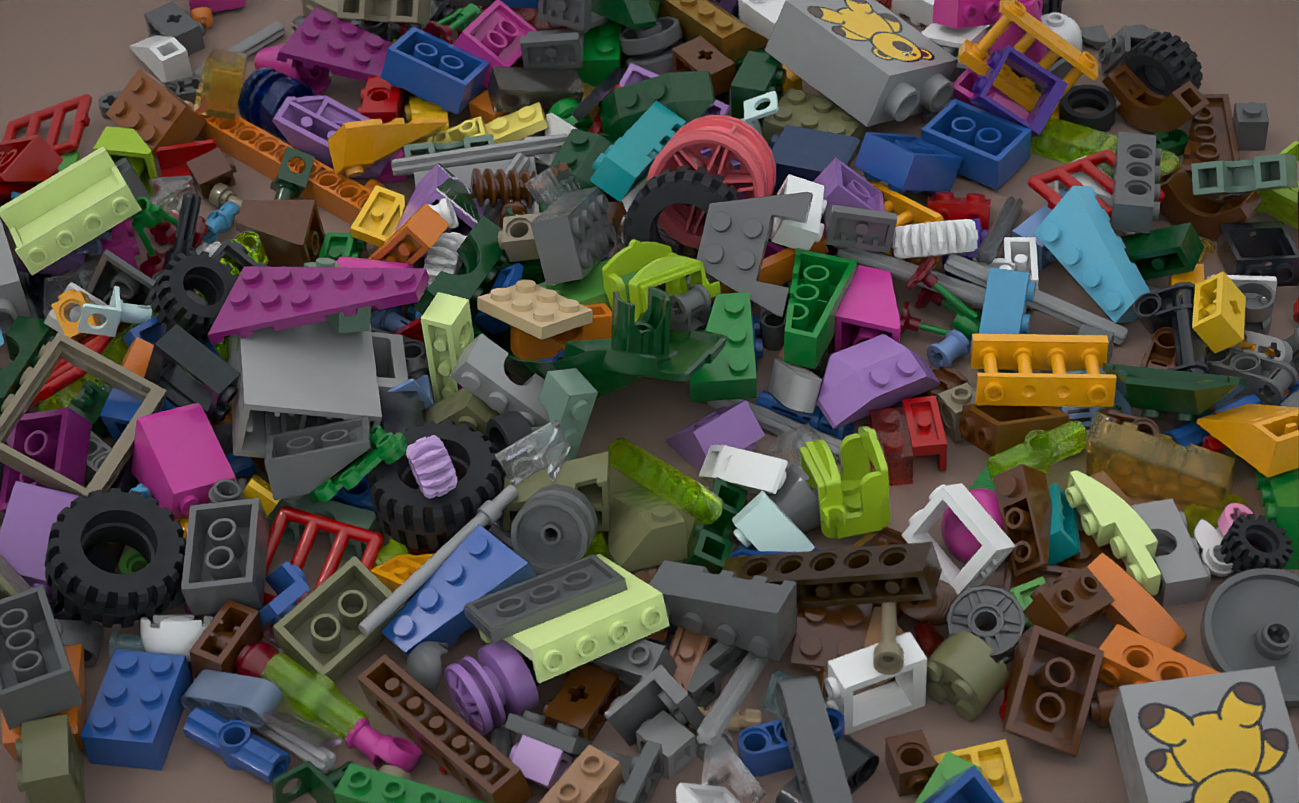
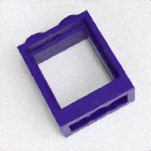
[970,45,1068,138]

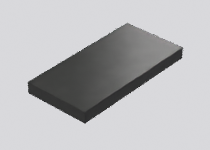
[463,554,627,643]

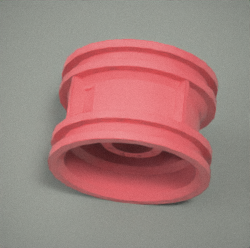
[646,115,776,249]

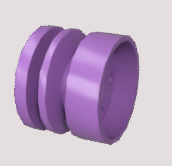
[444,639,539,737]

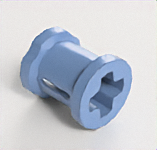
[927,329,970,370]

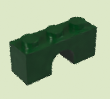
[682,477,748,575]

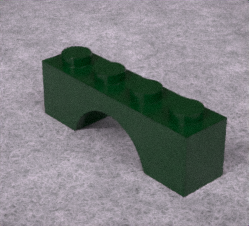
[414,215,508,314]
[0,316,57,416]

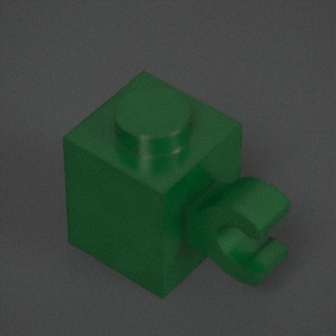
[68,380,113,437]

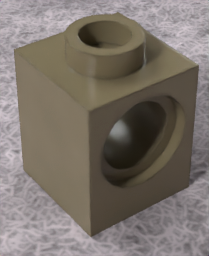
[498,213,541,262]
[938,383,976,443]

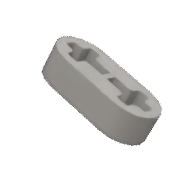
[1232,330,1293,364]

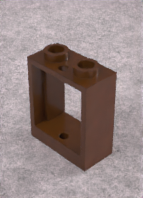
[959,404,1069,459]

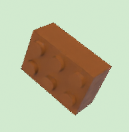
[106,68,208,158]

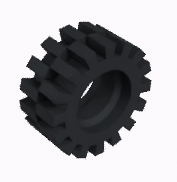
[1220,513,1293,573]

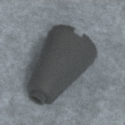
[733,464,821,546]

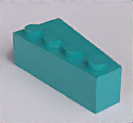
[589,100,686,202]

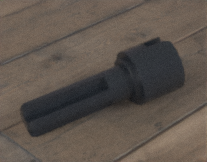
[162,193,202,271]

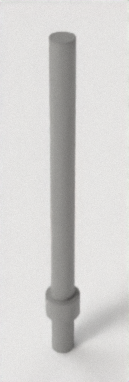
[358,485,519,636]

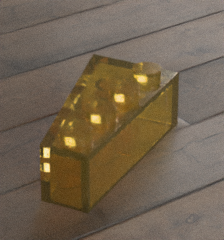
[195,48,248,120]

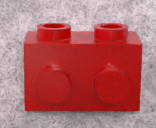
[928,191,991,231]

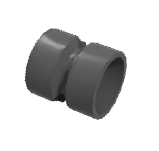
[1236,281,1275,335]

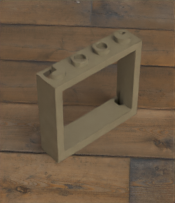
[0,332,167,499]

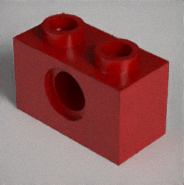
[357,76,406,124]

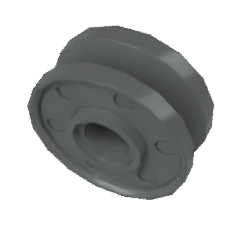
[947,585,1025,665]

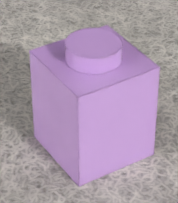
[509,735,574,789]

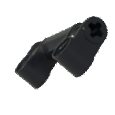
[1133,282,1209,414]

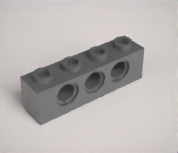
[1111,132,1161,233]
[573,639,678,688]

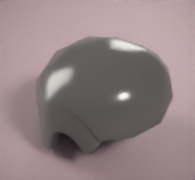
[406,641,448,696]

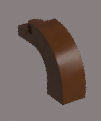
[1102,64,1209,132]
[1159,167,1262,238]

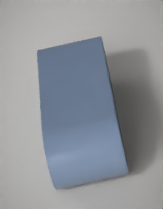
[180,670,284,729]

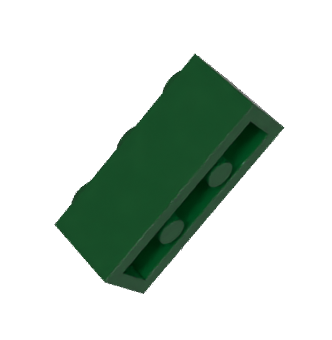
[1119,222,1204,280]

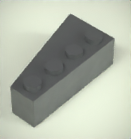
[649,560,797,662]

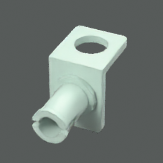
[740,91,779,136]
[78,286,152,337]

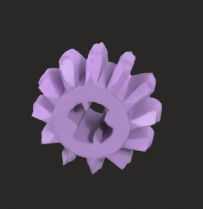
[406,435,458,499]

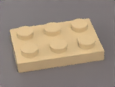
[477,280,593,340]

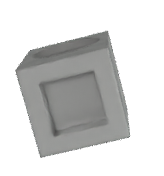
[636,710,697,780]

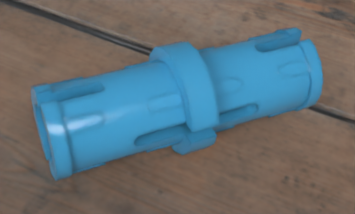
[202,201,240,243]

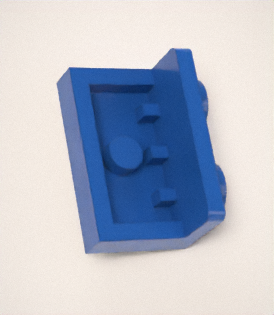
[259,561,310,627]

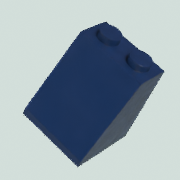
[768,125,861,193]

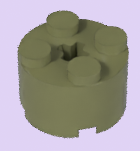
[926,631,1010,721]

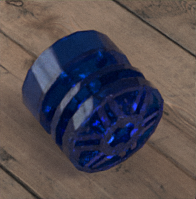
[238,67,315,141]

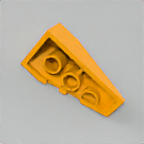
[327,117,449,178]

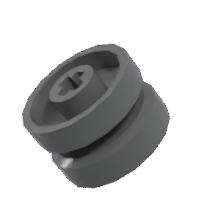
[618,17,684,75]
[510,484,598,573]

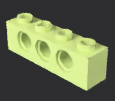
[421,292,474,404]

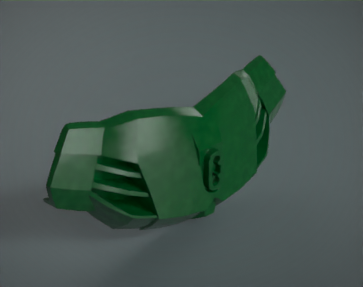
[457,202,728,399]

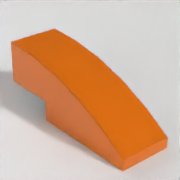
[1087,553,1187,650]

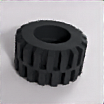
[1120,31,1203,96]
[150,250,238,341]

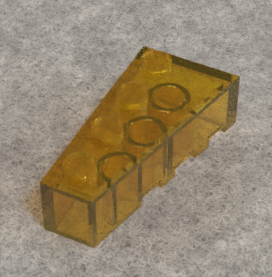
[1086,412,1235,512]

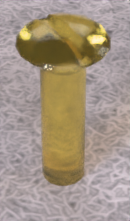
[1197,238,1216,264]

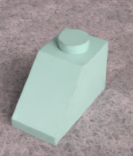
[732,490,815,552]

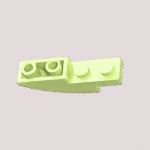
[1065,470,1161,596]

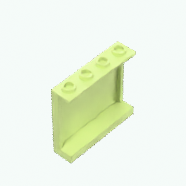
[0,146,142,275]
[479,554,669,683]

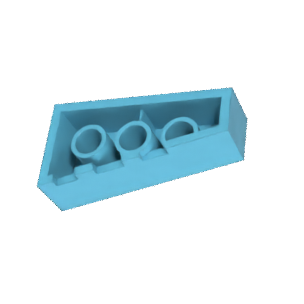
[1033,186,1150,323]

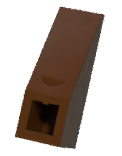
[992,464,1052,577]

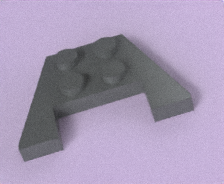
[696,192,813,319]

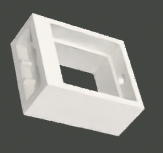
[901,483,1015,596]
[824,632,927,735]

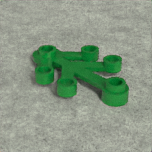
[308,425,408,503]

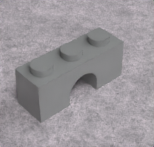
[449,333,549,427]
[1131,498,1211,607]

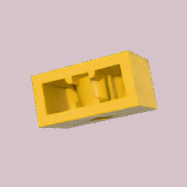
[1192,271,1246,354]

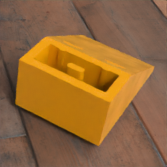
[1197,404,1299,477]

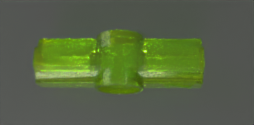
[986,421,1090,481]
[261,652,369,740]

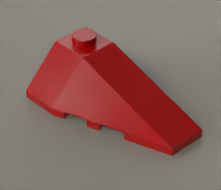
[0,134,64,183]

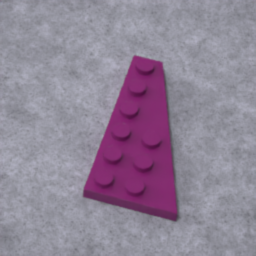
[276,7,392,82]
[208,266,430,344]

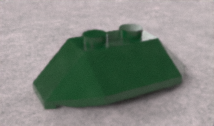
[591,0,660,30]
[598,71,715,141]
[541,129,616,205]
[1102,363,1247,422]

